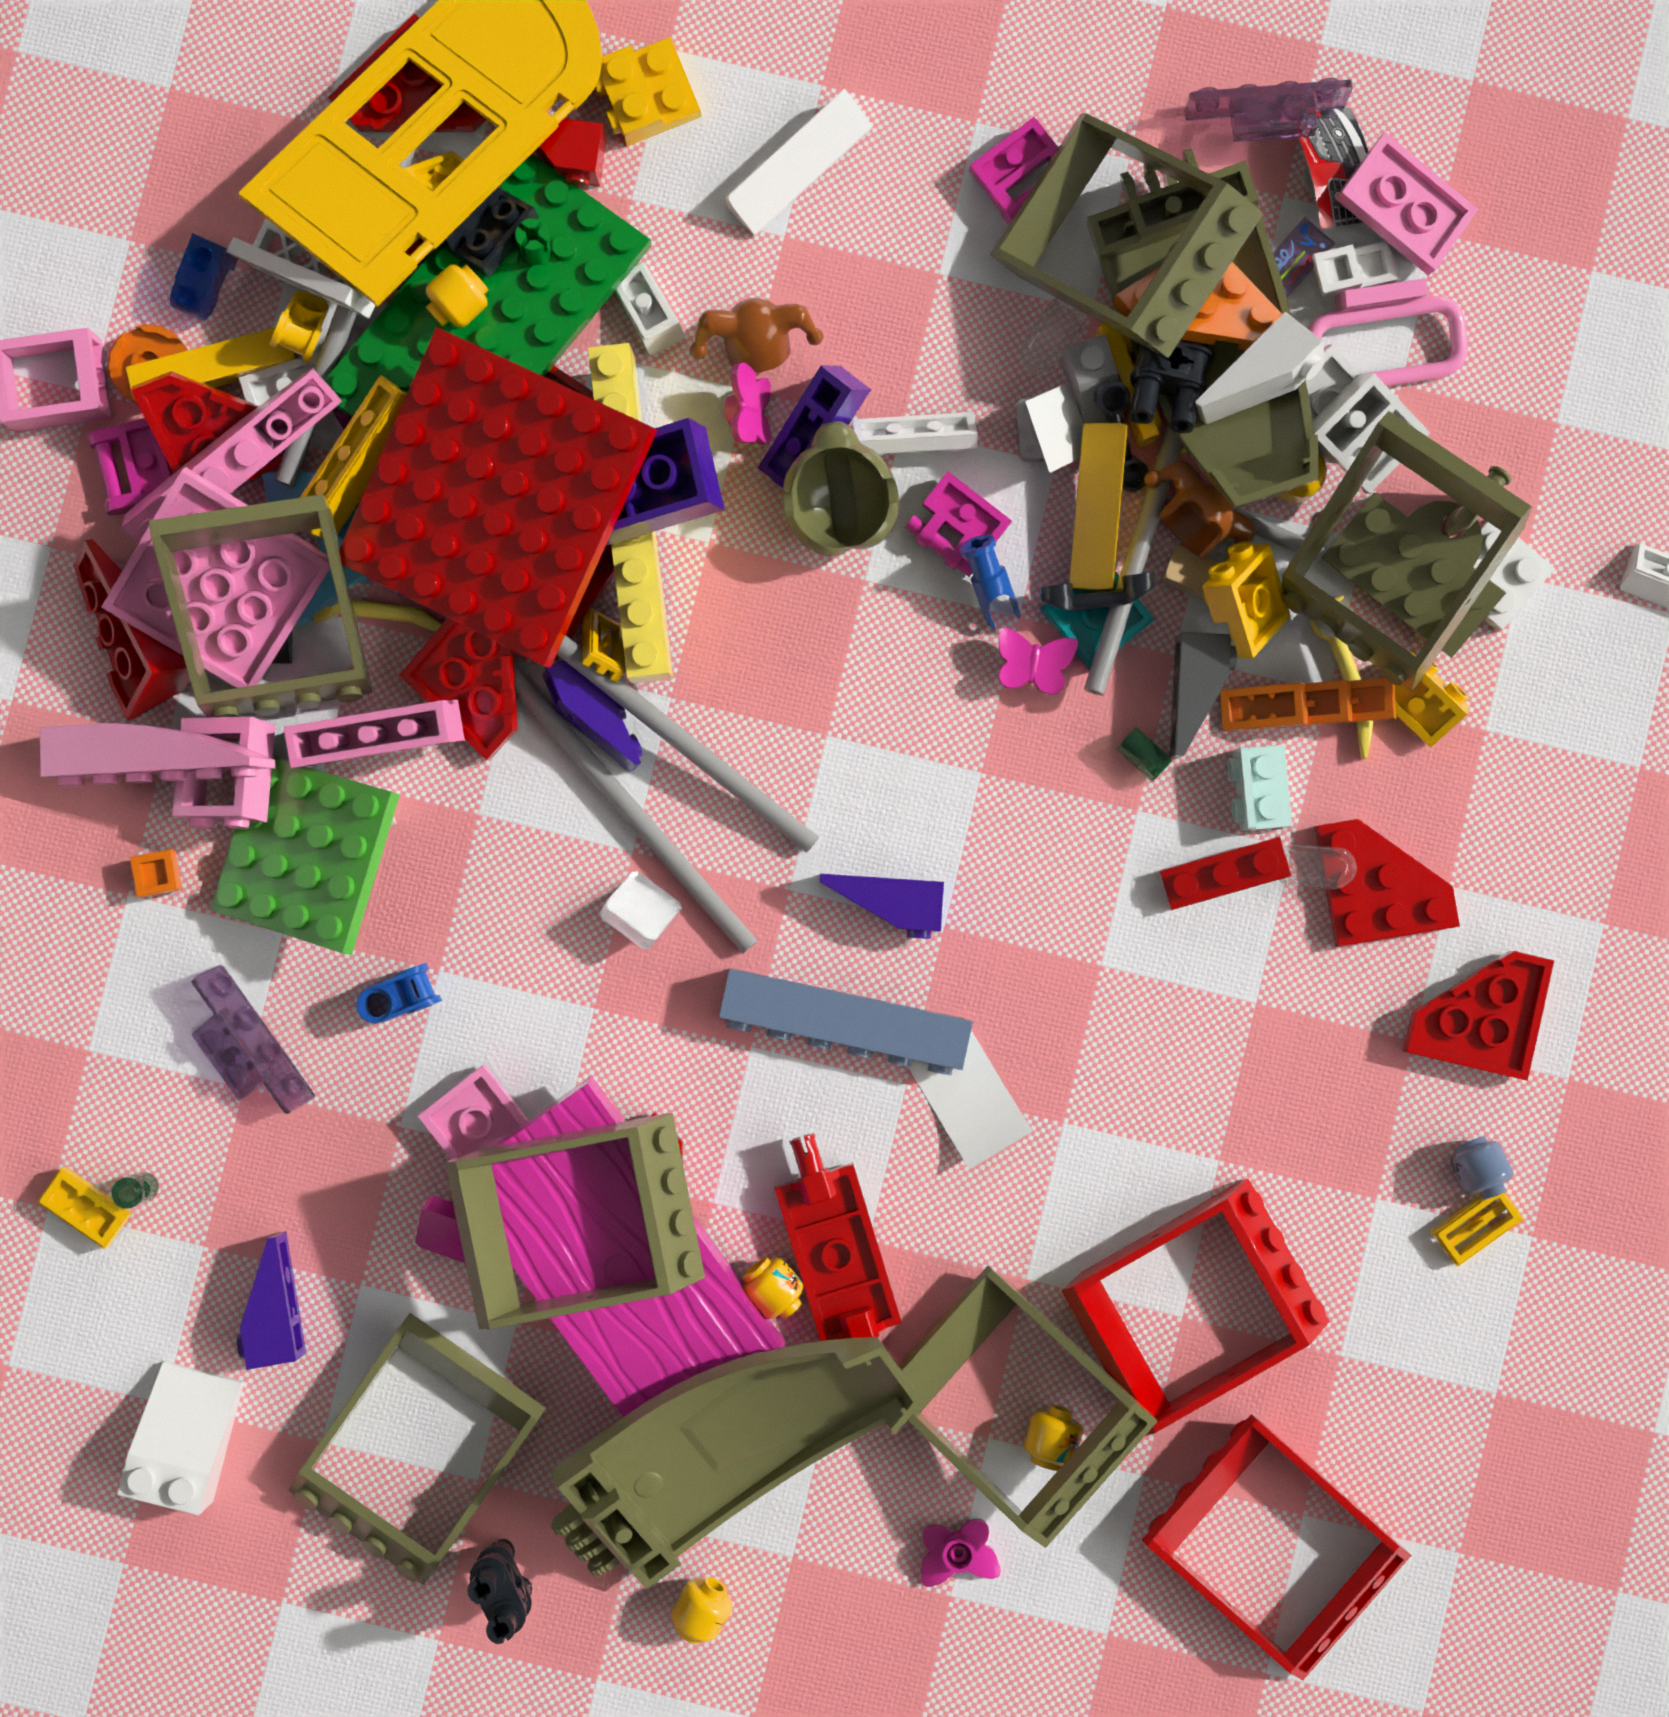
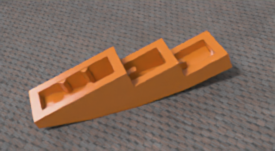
[1220,677,1397,731]

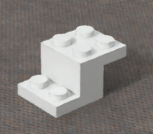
[1306,344,1430,494]

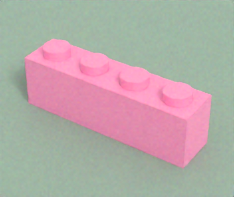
[284,700,465,768]

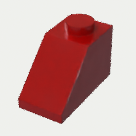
[537,118,607,189]

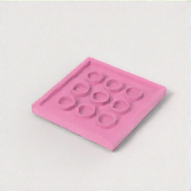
[101,467,330,688]

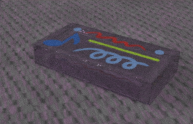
[1273,217,1335,298]

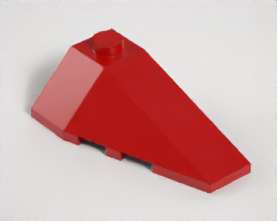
[73,539,190,720]

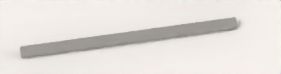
[274,149,416,487]
[1084,424,1183,696]
[557,635,819,853]
[514,665,758,954]

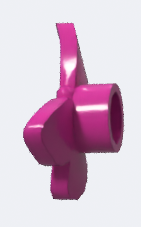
[724,362,771,445]
[998,627,1078,695]
[921,1519,1001,1587]

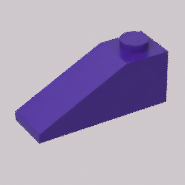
[758,365,871,488]
[820,873,944,939]
[237,1231,306,1370]

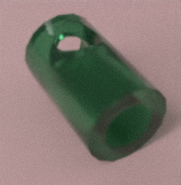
[1116,726,1173,782]
[112,1172,159,1209]

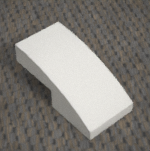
[1312,241,1398,296]

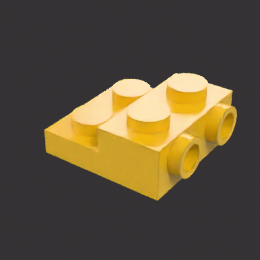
[595,37,702,147]
[1202,541,1291,658]

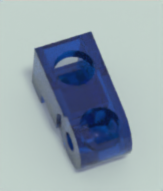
[170,233,238,320]

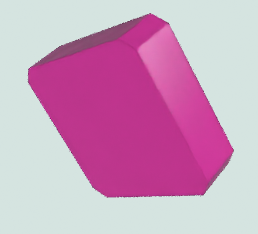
[415,1195,465,1263]

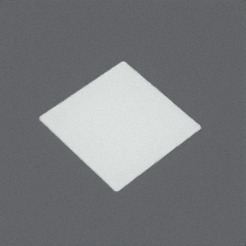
[1025,382,1083,473]

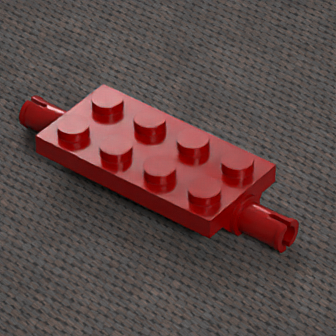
[774,1133,902,1341]

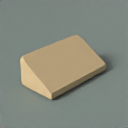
[1160,544,1221,601]

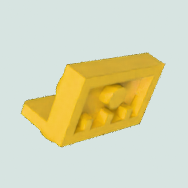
[1394,650,1469,748]

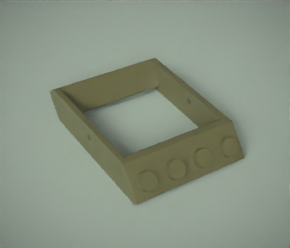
[990,113,1264,358]
[1282,411,1532,692]
[149,494,373,718]
[445,1113,705,1330]
[899,1266,1158,1548]
[289,1313,546,1585]

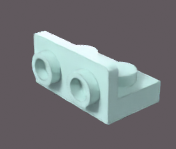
[1228,745,1292,831]

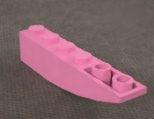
[121,368,342,544]
[40,723,275,786]

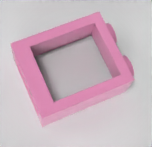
[0,327,112,432]
[172,717,276,829]

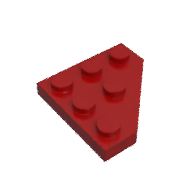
[328,13,487,133]
[131,371,286,481]
[399,618,518,760]
[1314,819,1460,947]
[1403,951,1555,1081]

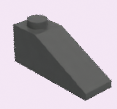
[1169,632,1237,759]

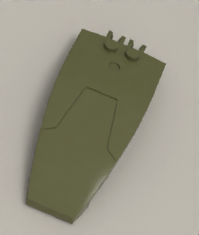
[1087,149,1318,509]
[551,1337,923,1589]

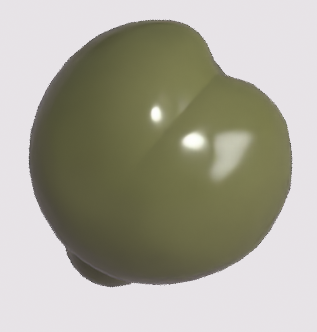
[783,421,899,557]

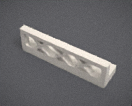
[226,219,375,318]

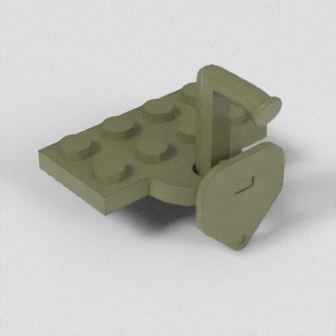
[1322,466,1512,658]

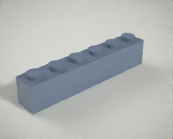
[719,968,973,1075]

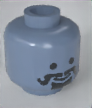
[1450,1136,1514,1201]

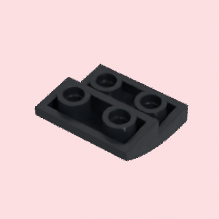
[440,184,539,278]

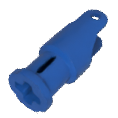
[959,534,1020,630]

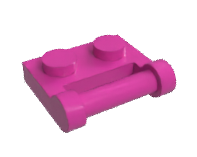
[969,116,1059,225]
[87,418,174,515]

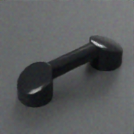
[1093,379,1149,492]
[1039,572,1156,612]

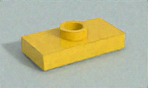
[37,1166,133,1249]

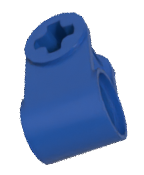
[356,963,442,1024]

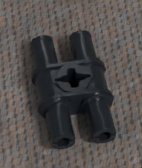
[1129,341,1213,434]
[467,1539,533,1644]

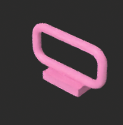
[1308,278,1468,386]

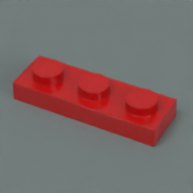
[1160,836,1292,910]

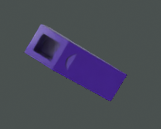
[542,660,642,772]

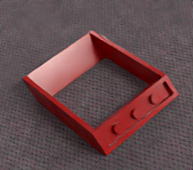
[1061,1178,1330,1436]
[1141,1414,1412,1681]

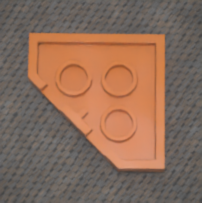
[1113,262,1282,350]

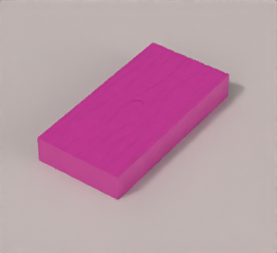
[490,1075,785,1417]

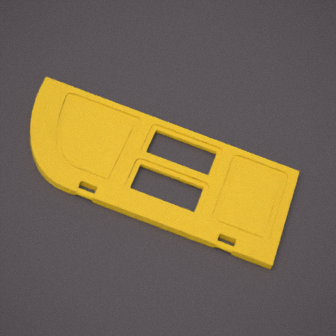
[238,0,602,307]

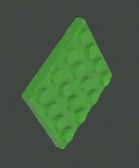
[210,757,400,955]

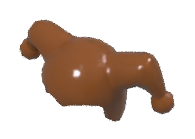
[690,298,824,372]
[1144,460,1256,562]

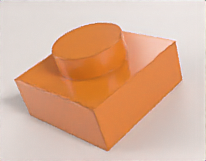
[130,849,182,898]

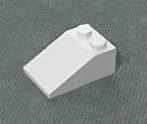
[117,1361,244,1516]

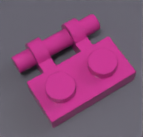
[905,471,1012,577]

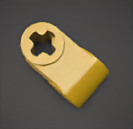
[269,290,329,363]

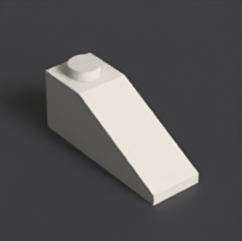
[1195,312,1325,424]

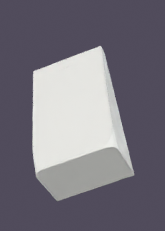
[614,262,685,355]

